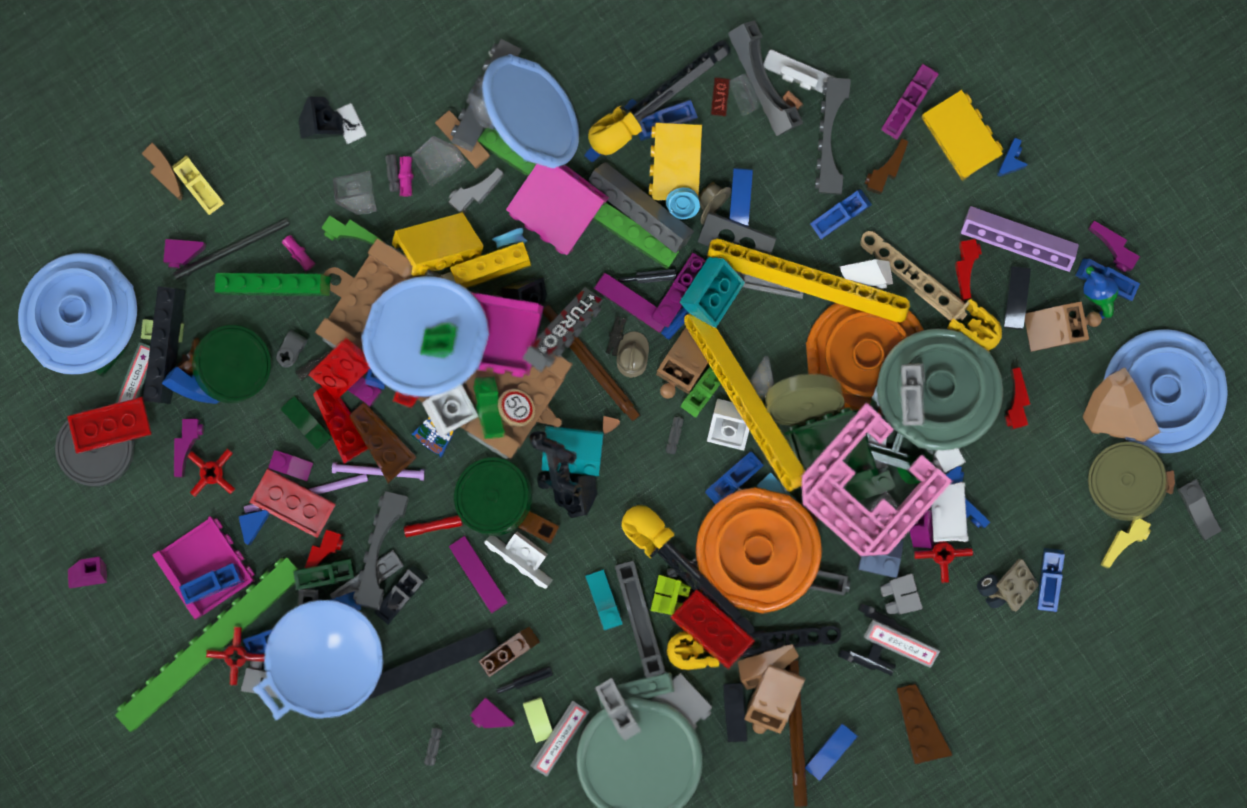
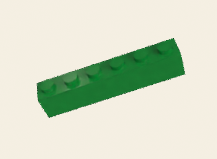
[215,273,330,296]

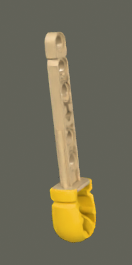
[860,231,1002,350]

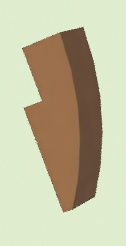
[435,110,490,169]
[142,143,183,201]

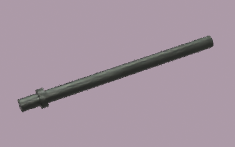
[173,218,290,280]

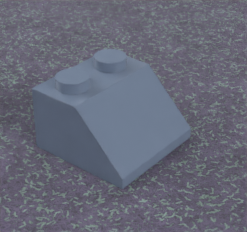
[857,540,903,578]

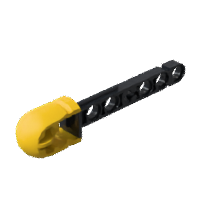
[588,40,731,155]
[622,505,754,636]
[667,626,841,670]

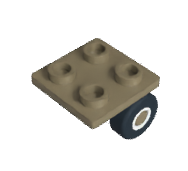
[977,559,1038,612]

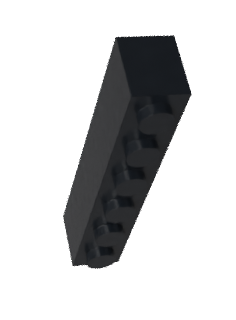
[143,286,185,404]

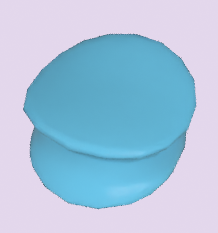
[666,187,700,219]
[492,228,528,250]

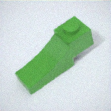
[322,216,383,245]
[680,367,721,418]

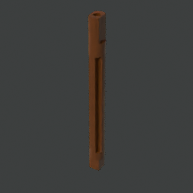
[542,305,641,422]
[785,660,808,807]

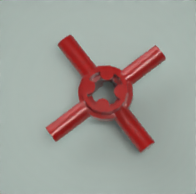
[187,449,235,497]
[914,541,973,583]
[206,626,265,685]

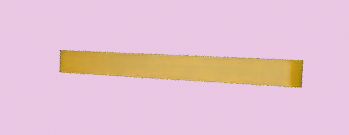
[707,239,910,322]
[684,314,805,491]

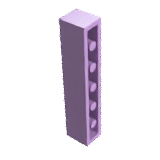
[961,206,1079,272]

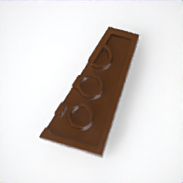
[349,403,417,484]
[896,684,952,764]

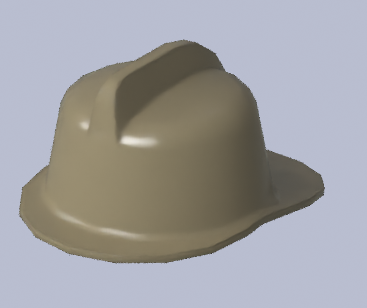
[699,183,731,225]
[617,332,649,377]

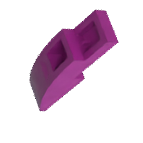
[652,253,706,328]

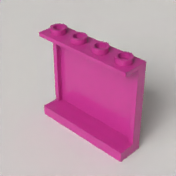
[506,164,609,255]
[472,293,543,378]
[152,516,255,619]

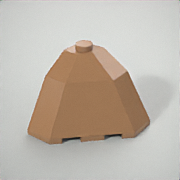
[1083,367,1161,442]

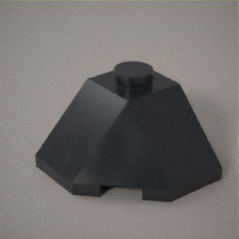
[298,96,345,139]
[501,277,547,305]
[553,475,598,518]

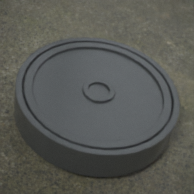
[55,409,135,487]

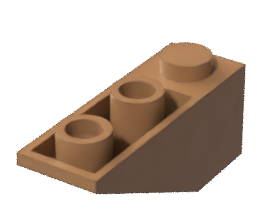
[738,645,798,690]

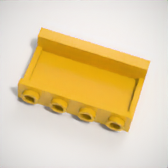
[921,90,1003,181]
[649,122,702,200]
[392,212,483,277]
[450,242,531,288]

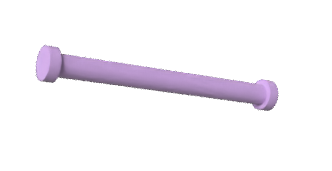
[332,462,425,481]

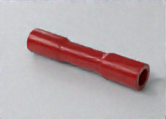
[404,515,462,538]

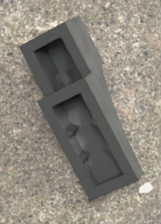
[1177,480,1222,540]

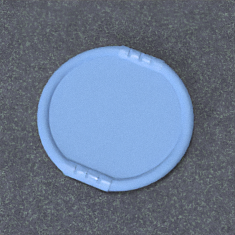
[483,54,579,169]
[18,253,137,374]
[362,276,489,396]
[1104,329,1228,453]

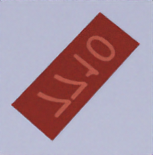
[711,78,730,116]

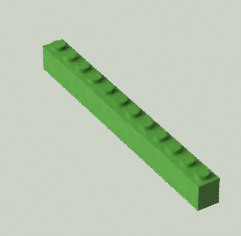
[478,125,679,269]
[115,557,299,732]

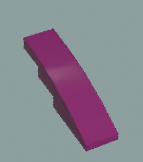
[881,64,939,140]
[593,273,664,333]
[449,536,508,613]

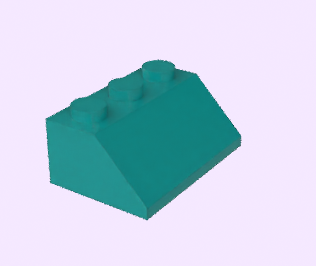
[679,257,745,328]
[542,426,603,476]

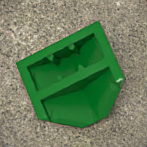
[419,323,458,359]

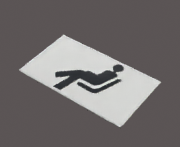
[335,103,366,144]

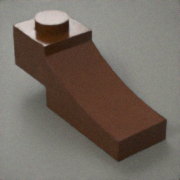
[865,139,908,195]

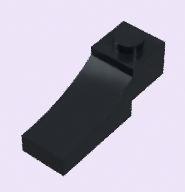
[374,565,428,625]

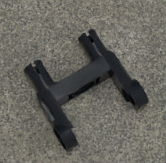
[529,431,583,496]
[838,603,912,676]

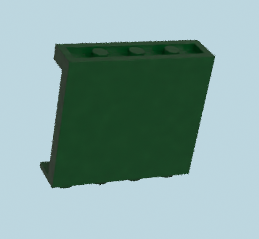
[783,407,879,497]

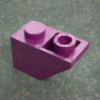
[909,509,933,548]
[68,557,107,588]

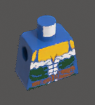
[411,417,456,458]

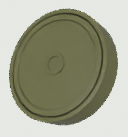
[765,374,844,426]
[1088,442,1168,521]

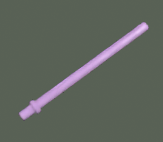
[244,474,368,513]

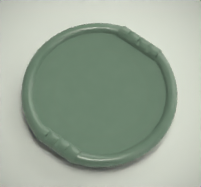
[877,329,1003,451]
[577,697,703,808]

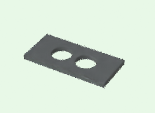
[698,212,777,255]

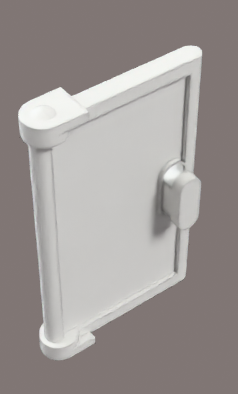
[931,482,969,542]

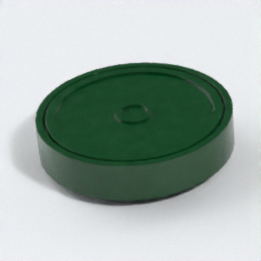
[192,325,271,403]
[454,458,532,536]

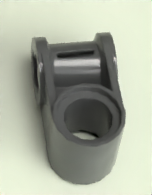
[277,329,308,368]

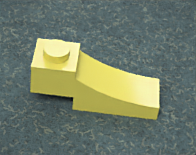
[172,155,224,215]
[1100,519,1151,568]

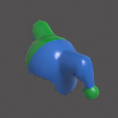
[1083,266,1119,319]

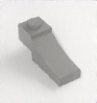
[449,168,504,213]
[901,363,925,425]
[595,678,641,741]

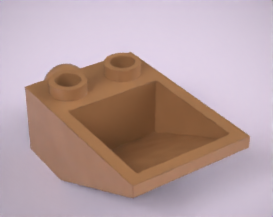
[1025,302,1102,352]
[656,328,708,399]
[744,664,805,734]

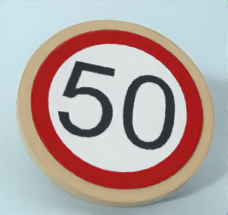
[498,389,535,426]

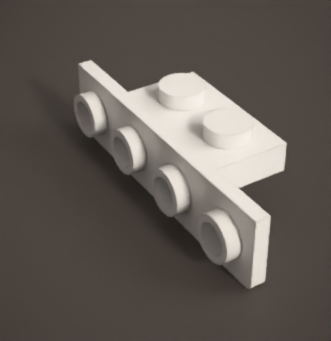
[763,50,835,95]
[484,531,553,589]

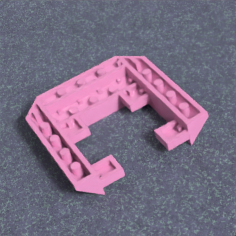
[802,404,952,556]

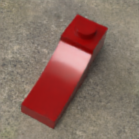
[955,239,982,301]
[1004,367,1030,430]
[305,530,344,568]

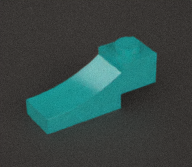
[585,570,623,631]

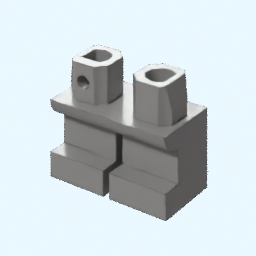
[880,574,922,615]
[241,661,279,698]

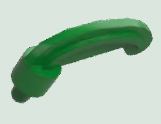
[897,467,920,484]

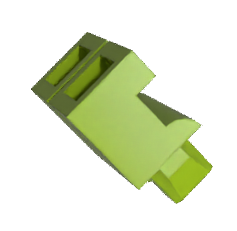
[651,575,691,615]

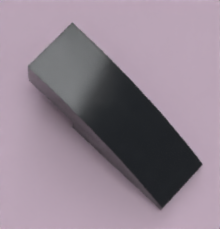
[1004,266,1031,330]

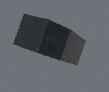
[723,683,748,742]

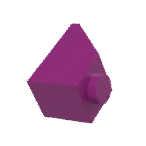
[163,239,206,268]
[268,450,313,481]
[470,698,515,728]

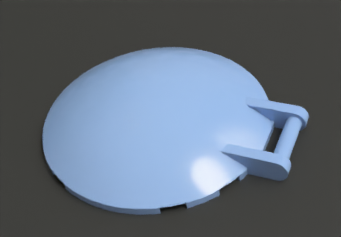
[252,600,383,720]

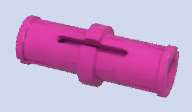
[398,157,413,197]
[281,235,315,272]

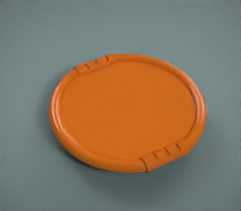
[806,303,924,416]
[696,487,822,614]

